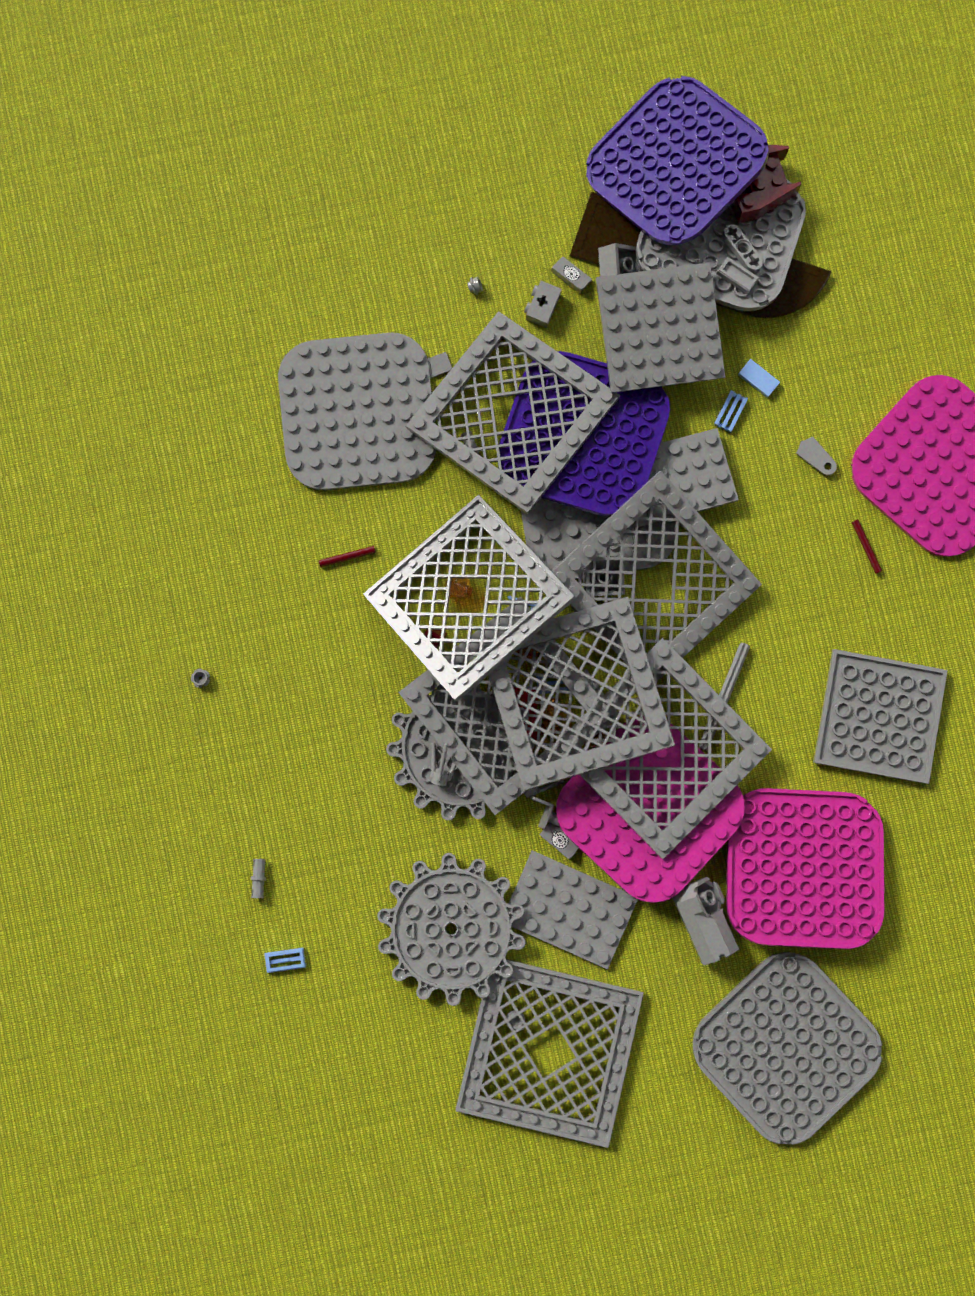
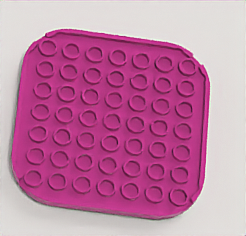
[851,375,975,557]
[556,716,744,903]
[727,788,884,949]

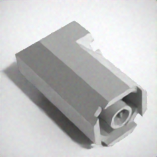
[673,877,739,965]

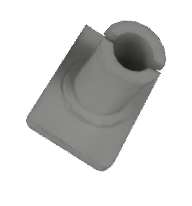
[530,796,560,829]

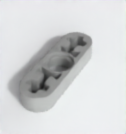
[722,224,763,274]

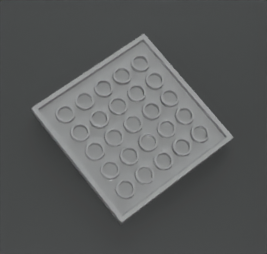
[596,263,725,393]
[813,649,947,784]

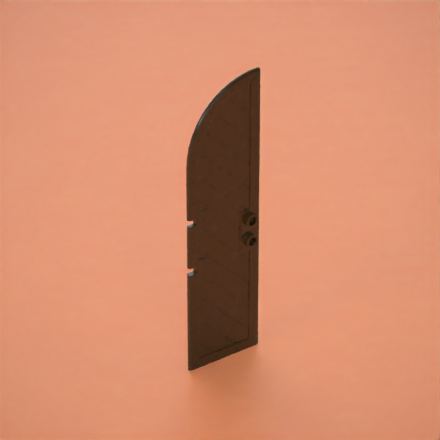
[570,192,831,318]

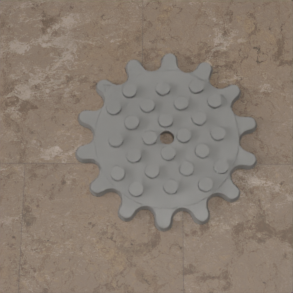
[386,683,535,820]
[377,853,525,1006]

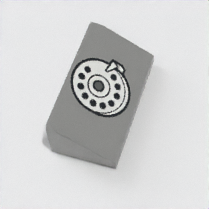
[551,257,592,294]
[539,823,578,860]

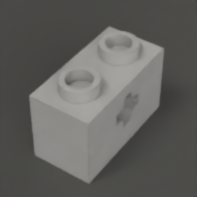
[524,281,562,328]

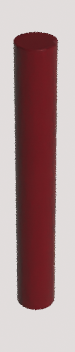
[851,519,882,574]
[319,546,376,567]

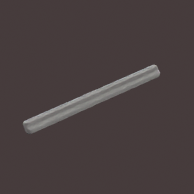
[699,643,750,750]

